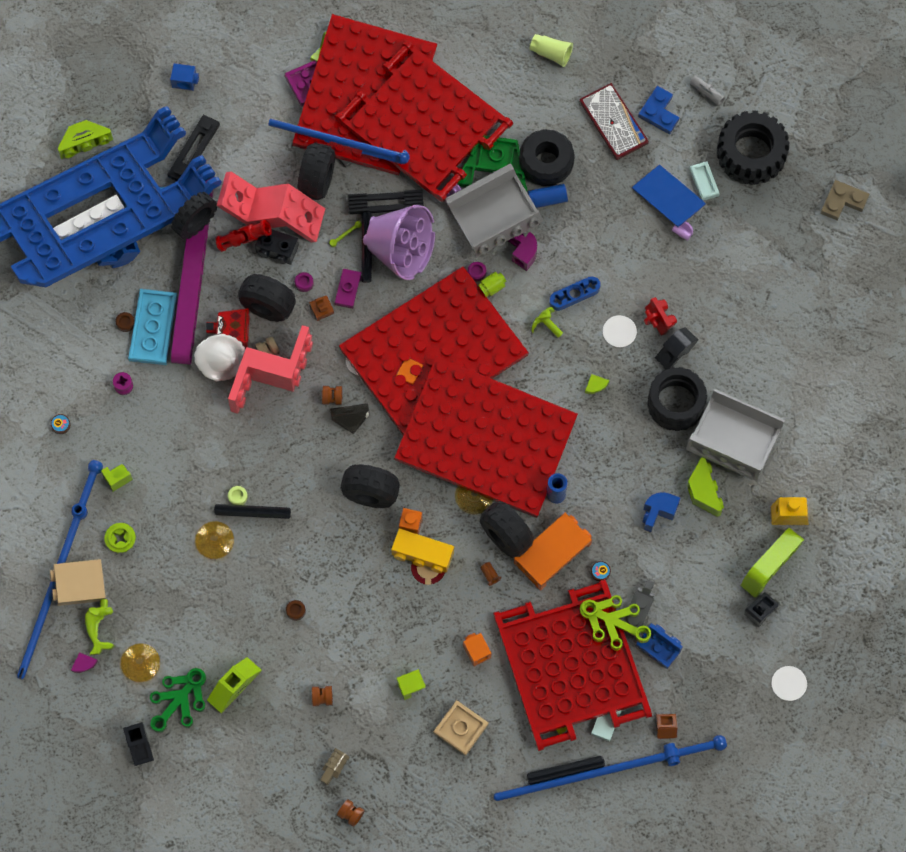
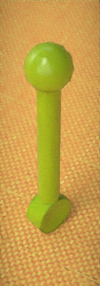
[329,221,362,247]

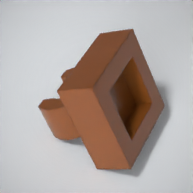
[309,295,334,321]

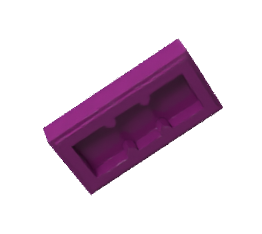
[335,269,361,309]

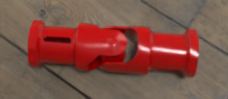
[215,219,272,252]

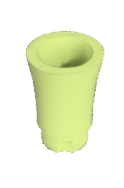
[530,34,573,67]

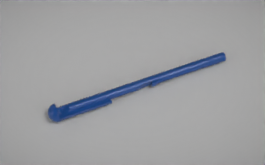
[268,119,410,164]

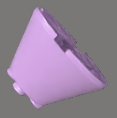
[363,205,435,280]

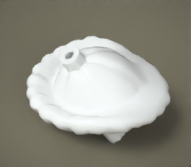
[194,334,245,382]

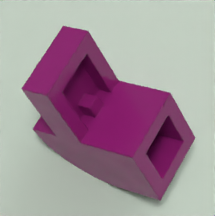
[508,232,537,271]

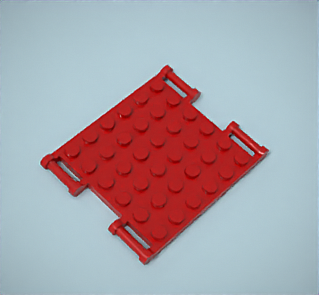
[335,40,513,202]
[493,579,652,751]

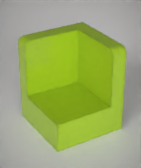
[101,464,133,492]
[397,669,425,700]

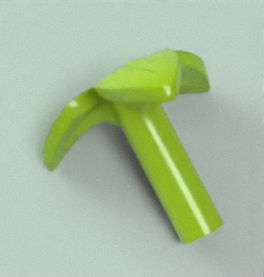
[531,307,563,338]

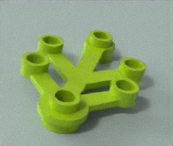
[580,595,651,651]

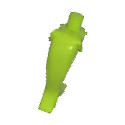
[85,599,115,655]

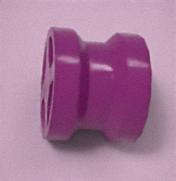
[113,372,133,395]

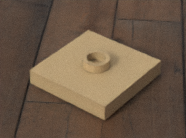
[433,700,489,756]

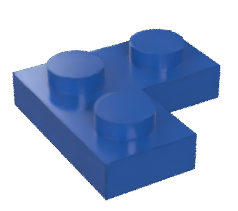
[638,86,680,135]

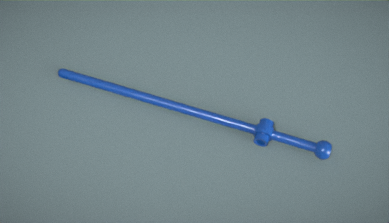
[17,460,103,680]
[494,735,727,801]

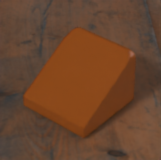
[656,714,678,739]

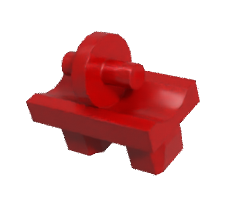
[644,297,677,336]

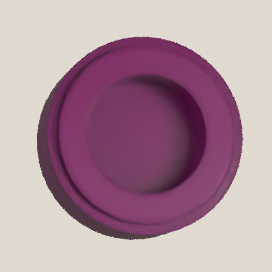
[468,261,486,281]
[295,272,314,292]

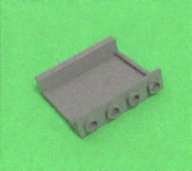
[445,163,543,257]
[686,389,785,481]

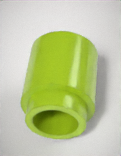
[477,271,506,297]

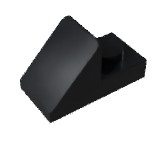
[744,592,779,627]

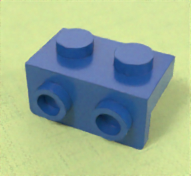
[636,623,683,669]

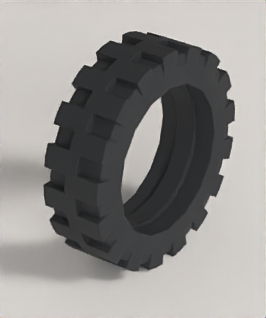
[171,192,217,240]

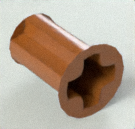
[480,562,501,586]

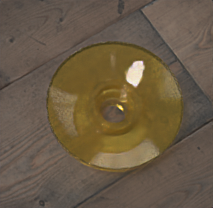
[455,486,493,514]
[195,521,234,559]
[121,643,160,682]

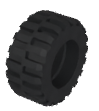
[717,110,790,185]

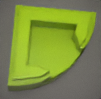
[585,374,609,394]

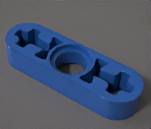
[549,276,600,311]

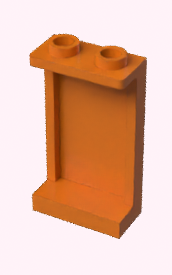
[514,513,592,591]

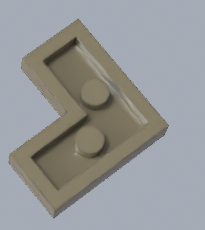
[820,180,870,221]

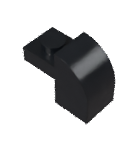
[655,327,699,369]
[123,722,154,766]

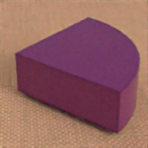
[71,652,98,673]

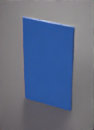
[632,164,706,227]

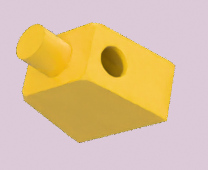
[771,497,809,525]

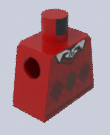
[206,309,250,349]

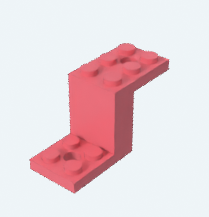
[217,171,326,243]
[228,325,313,414]

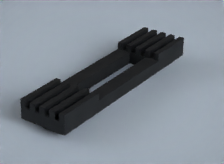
[167,114,220,181]
[348,189,424,215]

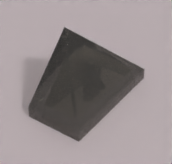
[330,403,370,434]

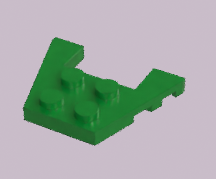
[457,135,527,192]

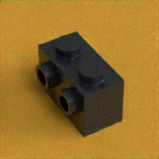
[255,229,299,265]

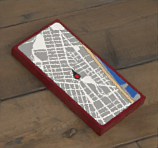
[579,83,649,160]

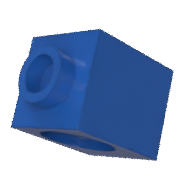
[170,63,199,91]

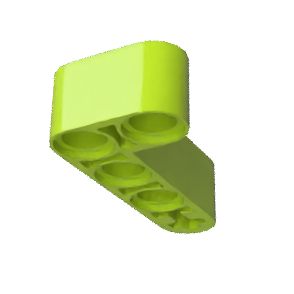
[740,528,805,598]

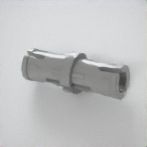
[690,75,725,106]

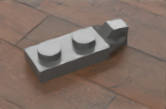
[623,579,655,628]

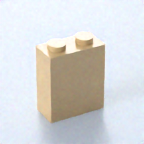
[50,559,106,606]

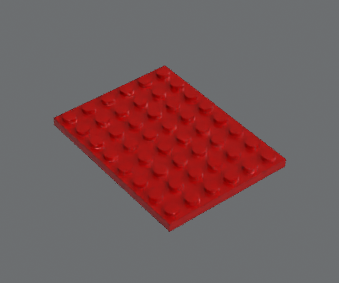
[292,14,437,176]
[339,266,529,435]
[394,356,578,518]

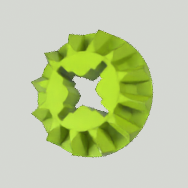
[104,523,136,554]

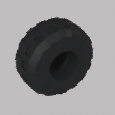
[519,129,575,186]
[297,143,335,200]
[238,274,296,322]
[340,464,400,508]
[480,501,534,558]

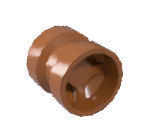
[322,386,342,405]
[312,686,333,706]
[337,799,365,827]

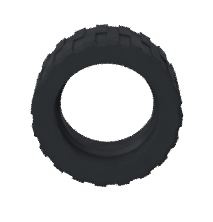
[647,367,707,431]

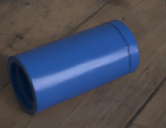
[527,184,568,208]
[547,473,567,504]

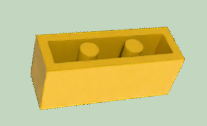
[391,528,454,573]

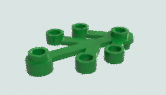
[150,668,206,733]

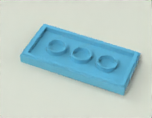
[128,289,178,365]

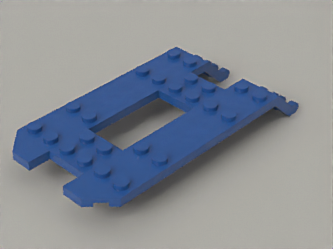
[0,106,222,288]

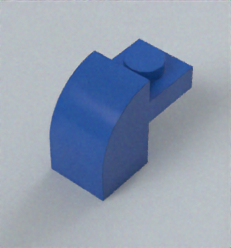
[97,242,140,268]
[642,492,680,532]

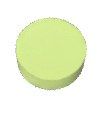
[228,486,248,505]

